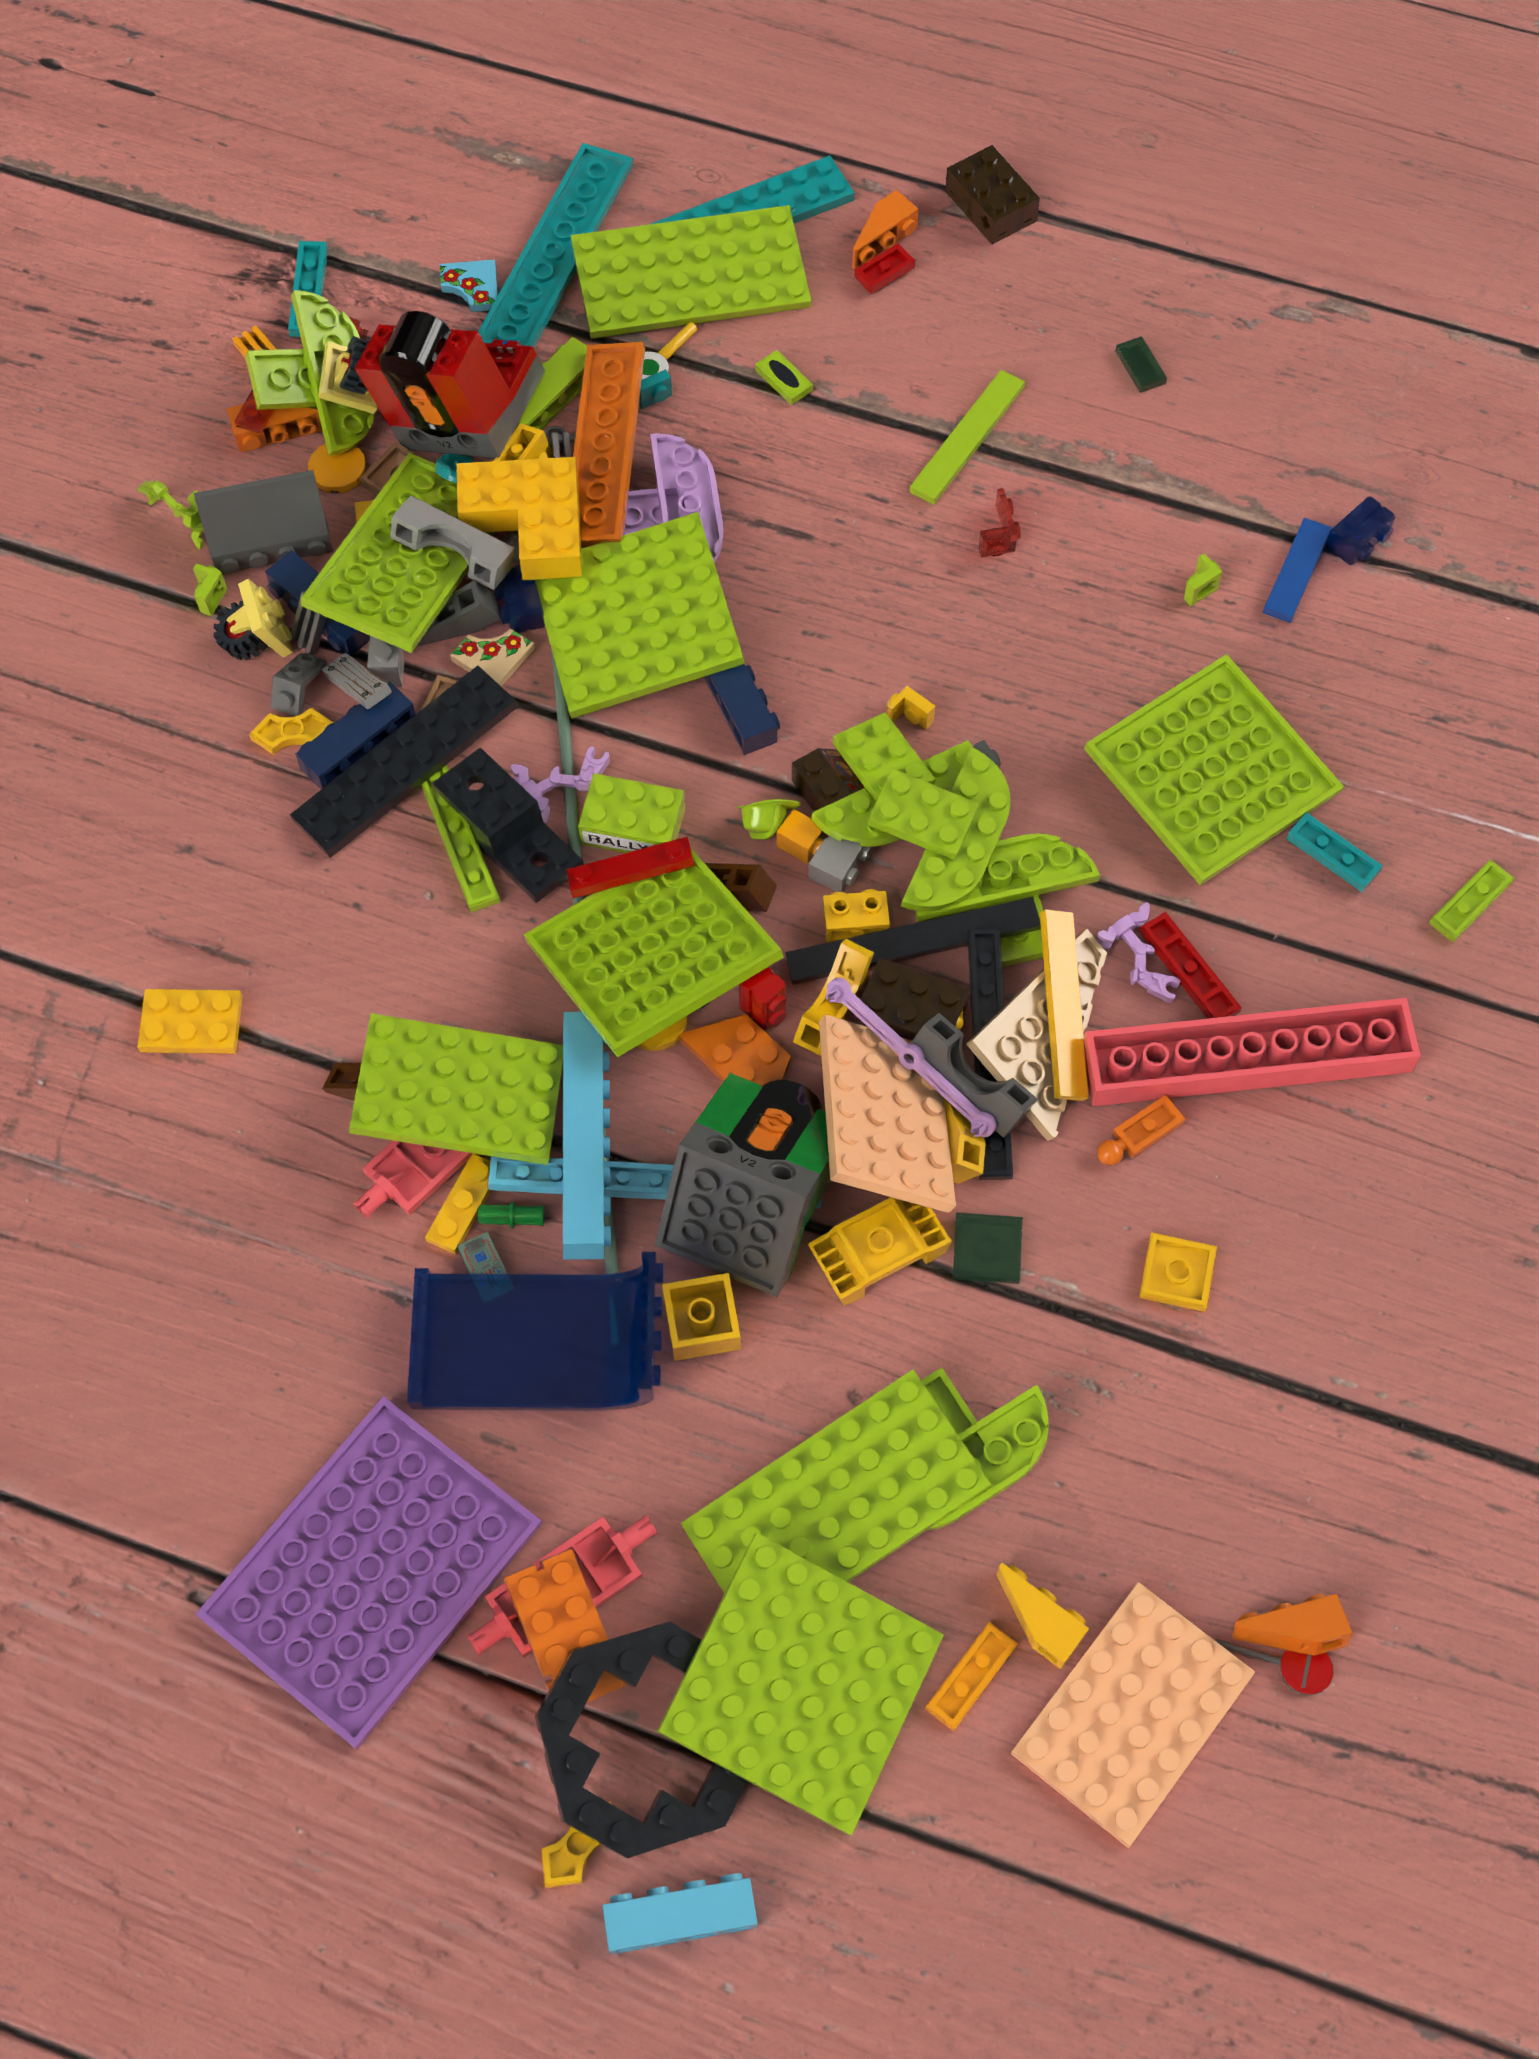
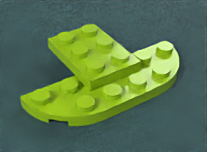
[245,290,375,456]
[811,712,973,847]
[867,747,1011,912]
[915,833,1100,967]
[921,1367,1049,1531]

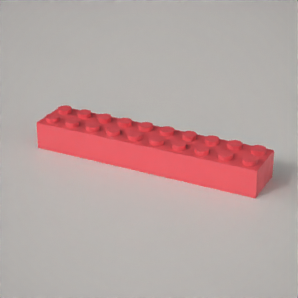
[1084,998,1421,1106]

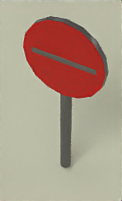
[1215,1639,1333,1696]

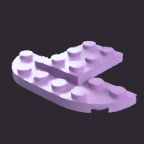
[624,433,724,563]

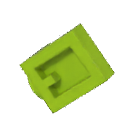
[1184,553,1222,607]
[193,563,228,616]

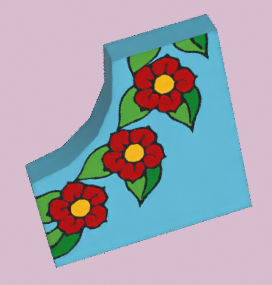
[440,260,498,312]

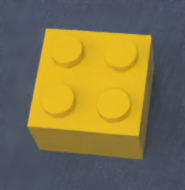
[662,1273,741,1361]

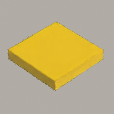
[1139,1232,1217,1312]

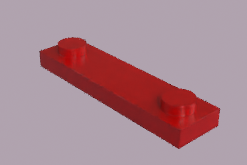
[567,836,695,899]
[1139,911,1242,1019]

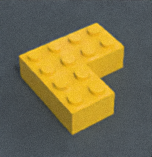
[456,457,582,580]

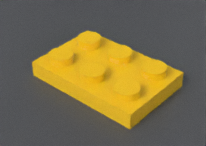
[137,989,243,1054]

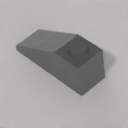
[416,580,501,647]

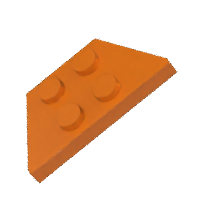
[679,1014,791,1118]

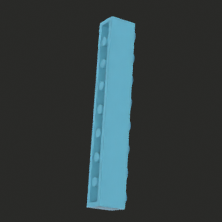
[563,1012,611,1260]

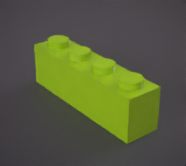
[515,337,587,430]

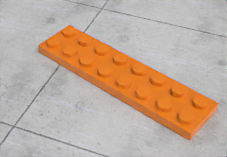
[573,342,645,547]

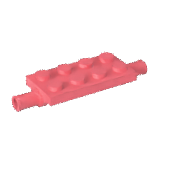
[353,1141,472,1219]
[467,1515,658,1658]

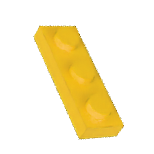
[425,1153,492,1255]

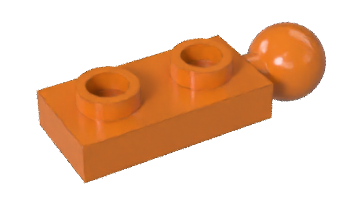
[1097,1094,1186,1166]

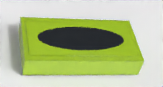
[755,350,813,405]

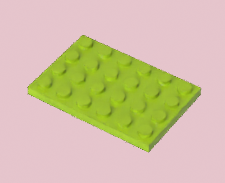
[349,1013,563,1165]

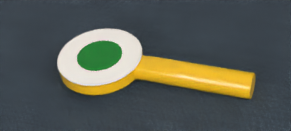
[642,322,697,379]

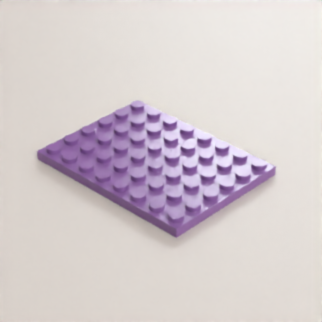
[195,1396,542,1750]

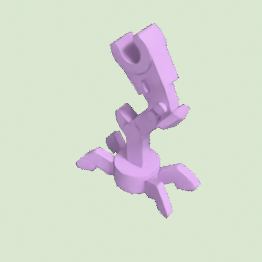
[511,746,610,824]
[1096,902,1181,1003]

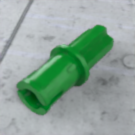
[478,1202,545,1228]

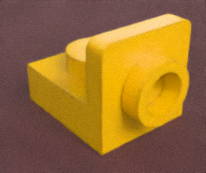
[886,686,936,730]

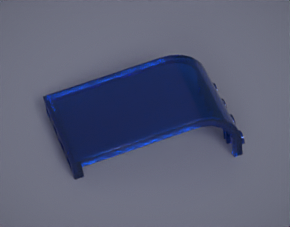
[407,1252,664,1411]

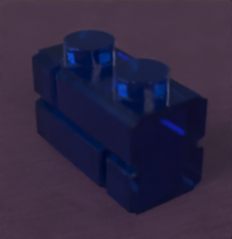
[1326,496,1395,566]
[494,564,545,633]

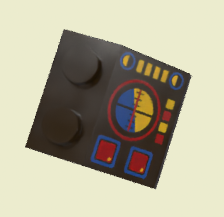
[792,748,865,811]

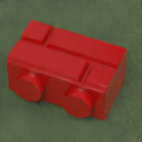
[739,967,787,1030]

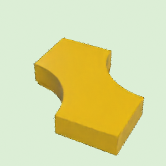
[249,708,334,755]
[542,1801,612,1888]

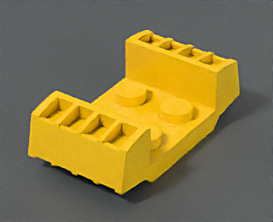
[808,1197,952,1306]

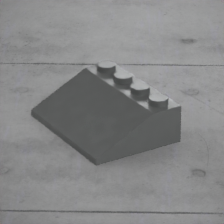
[194,470,333,574]

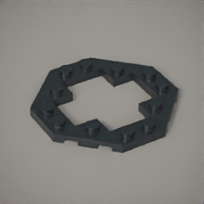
[535,1621,748,1858]

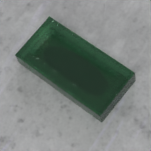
[1115,336,1167,393]

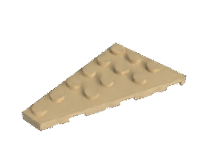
[966,929,1107,1141]

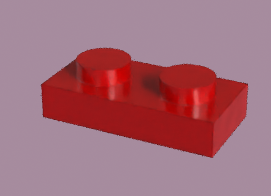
[854,243,915,294]

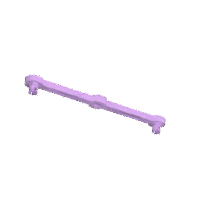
[826,977,997,1137]

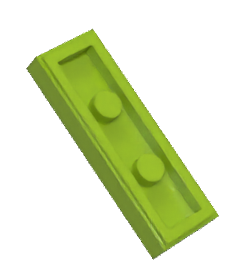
[1429,859,1515,943]

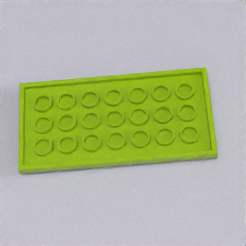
[571,205,811,338]
[301,453,495,653]
[681,1369,992,1594]

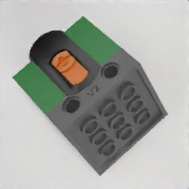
[655,1073,832,1297]

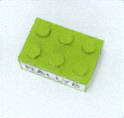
[578,773,685,853]

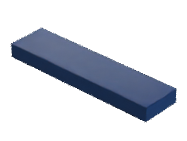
[1263,518,1332,623]

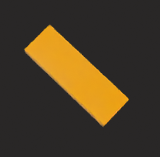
[925,1622,1018,1732]

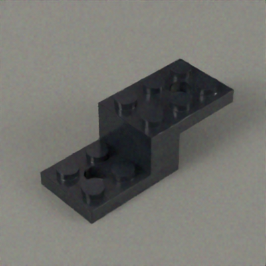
[432,747,584,903]

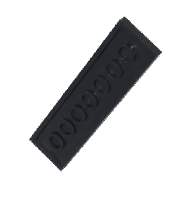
[290,665,518,858]

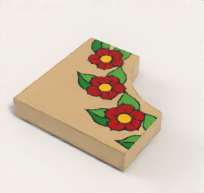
[450,629,535,687]

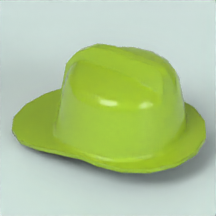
[736,799,801,840]

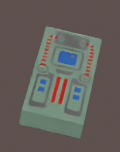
[457,1232,516,1306]

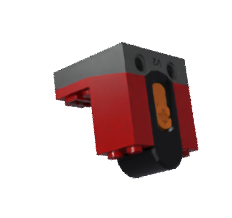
[354,310,545,458]

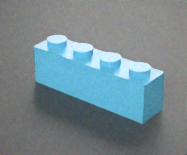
[602,1873,758,1955]

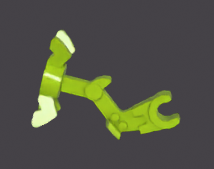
[137,480,203,550]

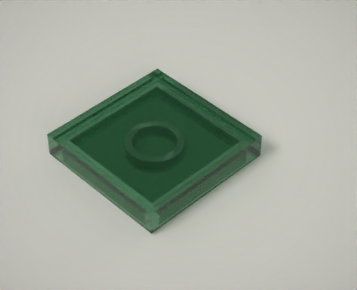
[952,1212,1023,1284]

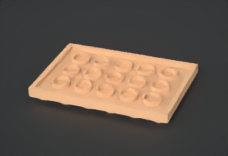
[819,1014,956,1213]
[1011,1582,1255,1848]

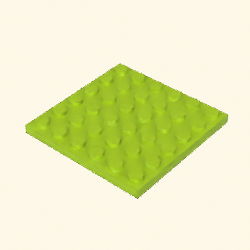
[533,512,745,718]
[1084,654,1344,886]
[523,849,784,1058]
[656,1533,944,1835]

